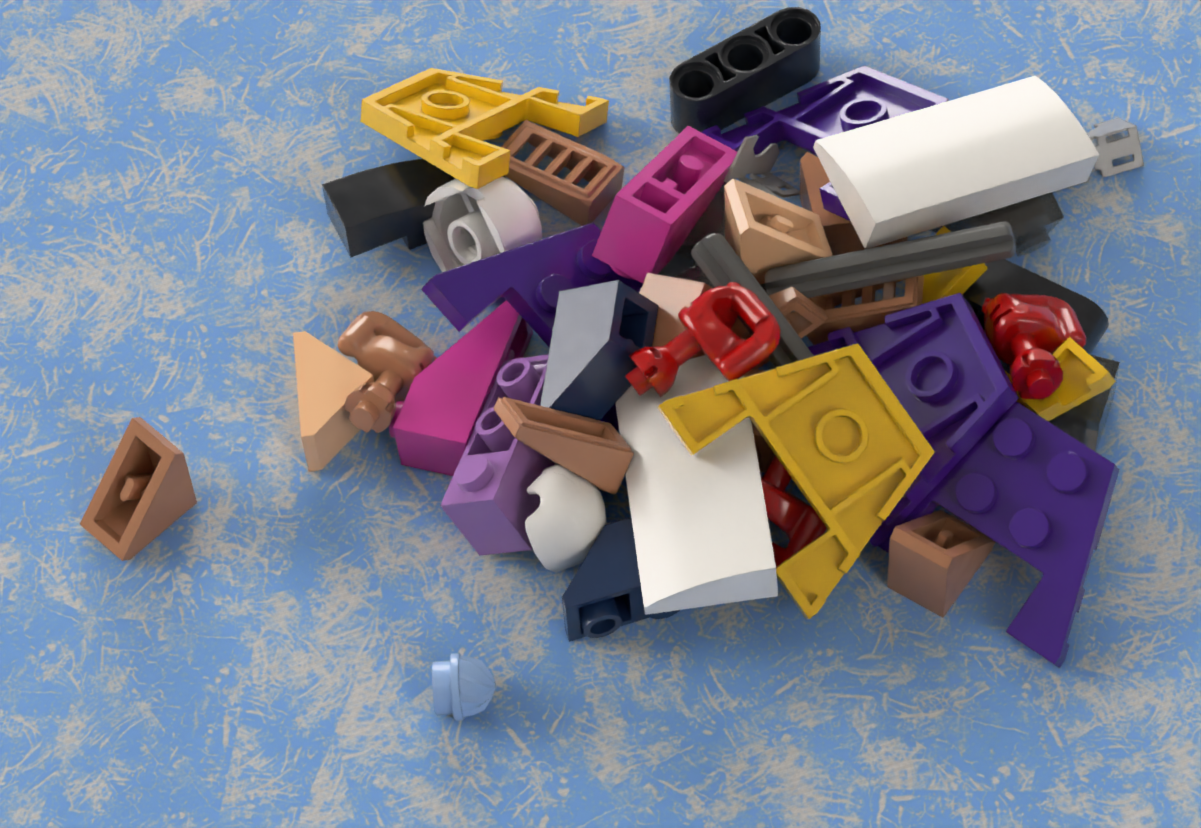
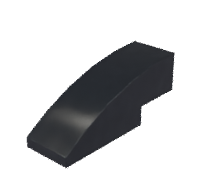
[322,159,506,258]

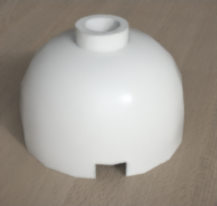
[423,176,542,272]

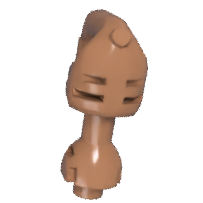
[337,311,437,433]

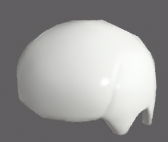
[525,464,607,573]

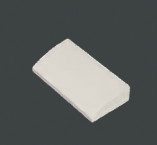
[813,76,1099,249]
[616,355,778,615]

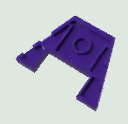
[701,65,949,221]
[421,222,643,431]
[808,293,1019,547]
[878,401,1120,668]

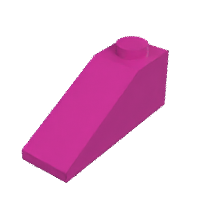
[592,126,737,283]
[389,300,533,476]

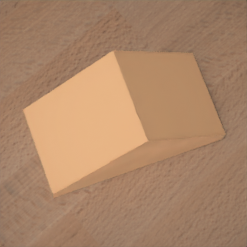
[724,178,833,284]
[293,331,374,472]

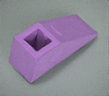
[440,354,555,556]

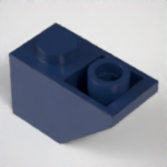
[540,280,659,420]
[562,517,680,641]

